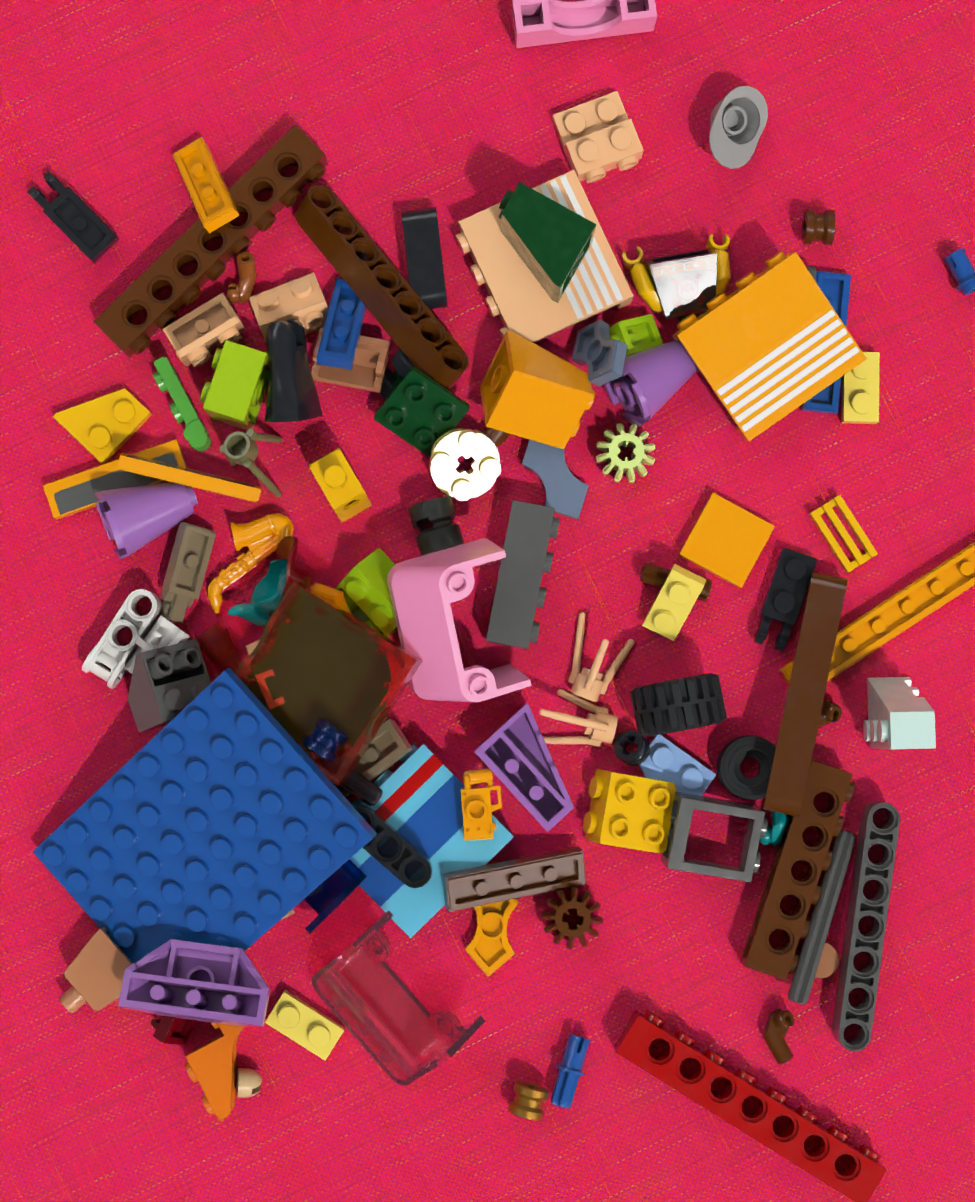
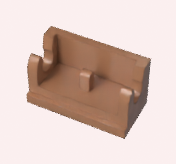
[311,328,390,393]

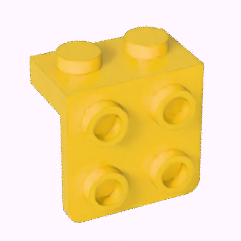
[583,769,676,853]

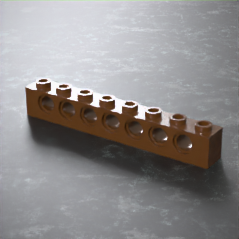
[93,125,328,358]

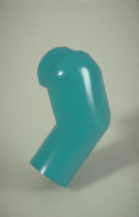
[760,811,790,846]

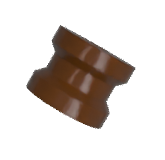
[801,209,835,245]

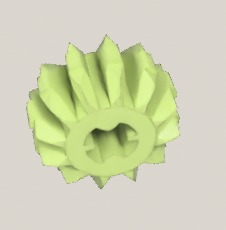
[596,423,655,483]

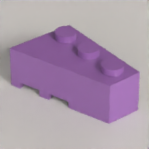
[474,703,574,832]

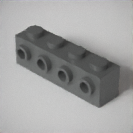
[486,500,560,650]

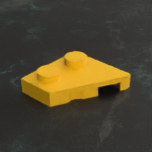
[53,388,153,464]

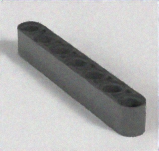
[832,801,900,1051]

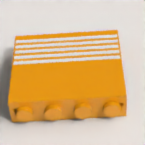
[672,251,866,442]

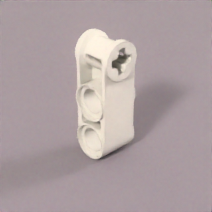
[81,589,163,689]

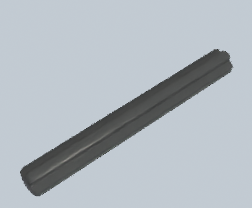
[788,830,856,1004]

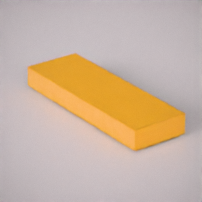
[172,137,240,233]

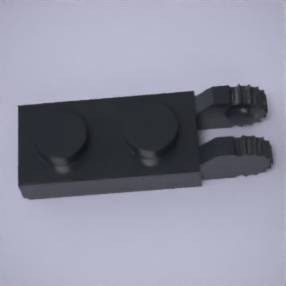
[27,171,119,263]
[754,548,817,652]

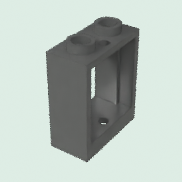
[660,791,768,882]

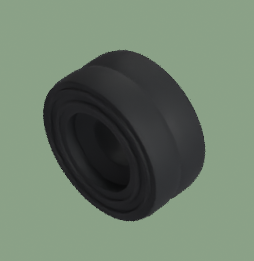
[717,736,776,800]

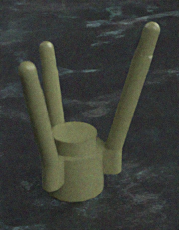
[219,429,283,498]

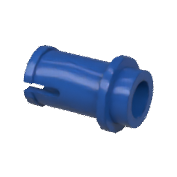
[944,248,975,296]

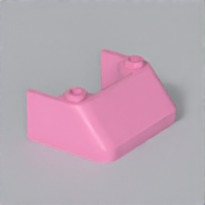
[387,538,532,702]

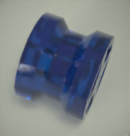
[303,717,349,762]

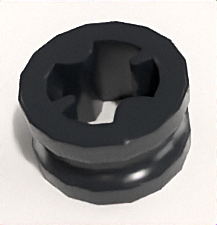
[614,730,650,766]

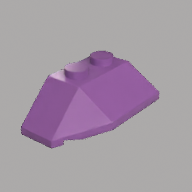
[118,939,270,1027]

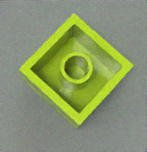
[200,340,270,430]

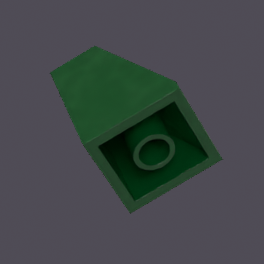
[499,182,596,303]

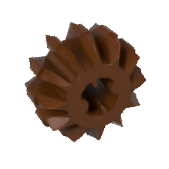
[541,886,603,949]

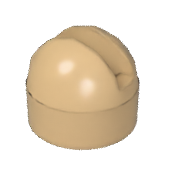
[236,1068,262,1098]

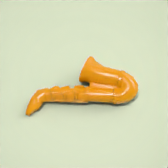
[208,513,294,614]

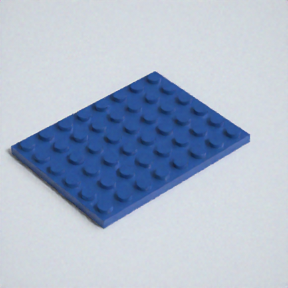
[33,668,377,963]

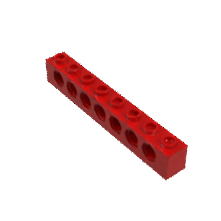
[613,1010,887,1202]

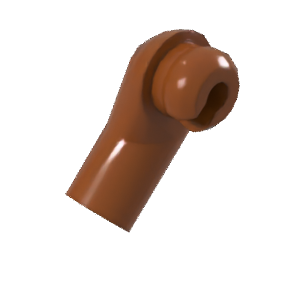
[227,252,257,304]

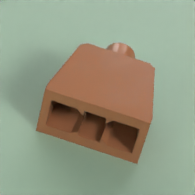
[59,927,133,1014]

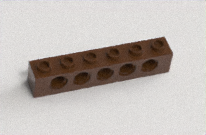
[740,760,855,980]

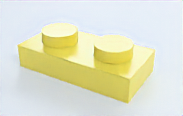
[841,352,880,424]
[642,564,706,641]
[265,990,345,1061]

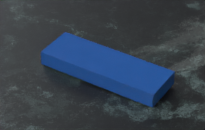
[317,278,367,370]

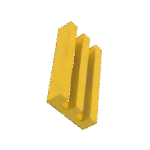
[808,495,878,574]

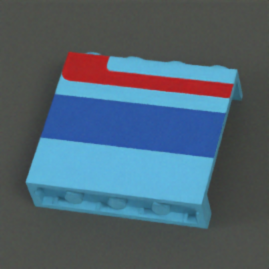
[341,744,514,939]

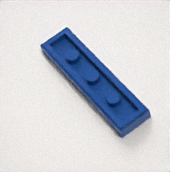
[801,271,851,414]

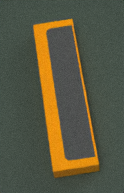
[43,439,188,520]
[117,452,261,502]

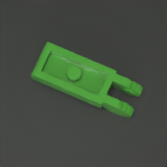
[152,356,212,453]

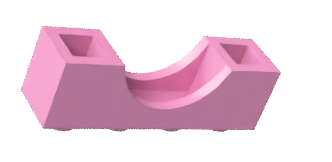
[512,0,657,48]

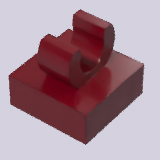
[151,1016,197,1045]

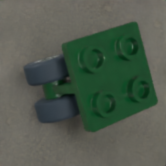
[374,349,470,456]

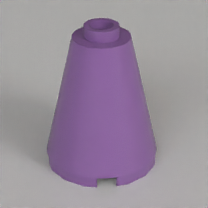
[603,340,698,426]
[94,482,198,559]

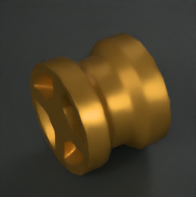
[508,1081,549,1121]

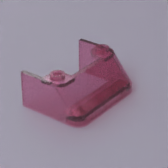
[312,911,485,1086]

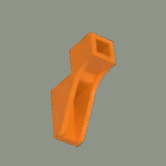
[185,1022,245,1121]

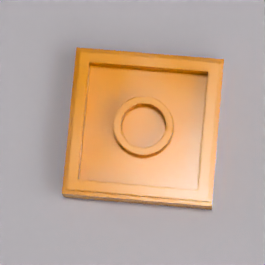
[679,493,775,589]

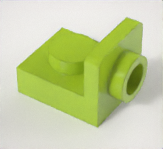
[609,314,663,357]

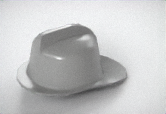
[709,86,768,169]

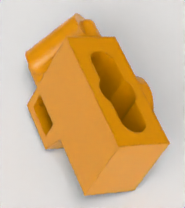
[461,768,502,841]

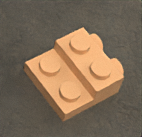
[552,91,644,183]

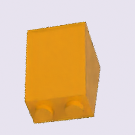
[480,330,595,449]

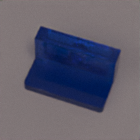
[304,859,367,933]

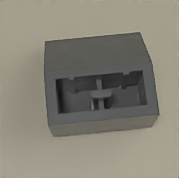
[127,639,211,733]

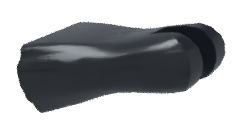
[265,319,323,422]

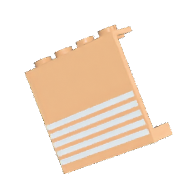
[455,170,633,343]

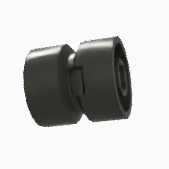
[407,496,464,556]

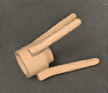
[568,612,634,702]
[539,689,618,747]

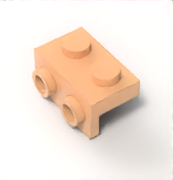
[249,272,328,343]

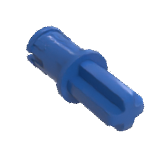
[551,1033,591,1108]

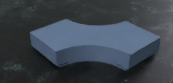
[572,320,627,387]
[522,440,589,520]

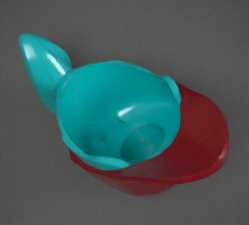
[228,536,311,626]

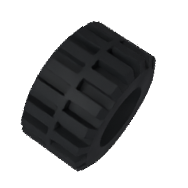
[630,673,727,737]

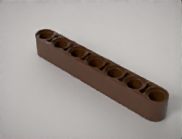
[295,185,469,390]
[763,572,848,817]

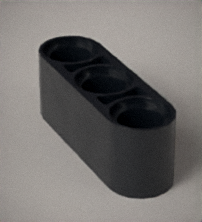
[401,207,448,309]
[354,805,433,888]

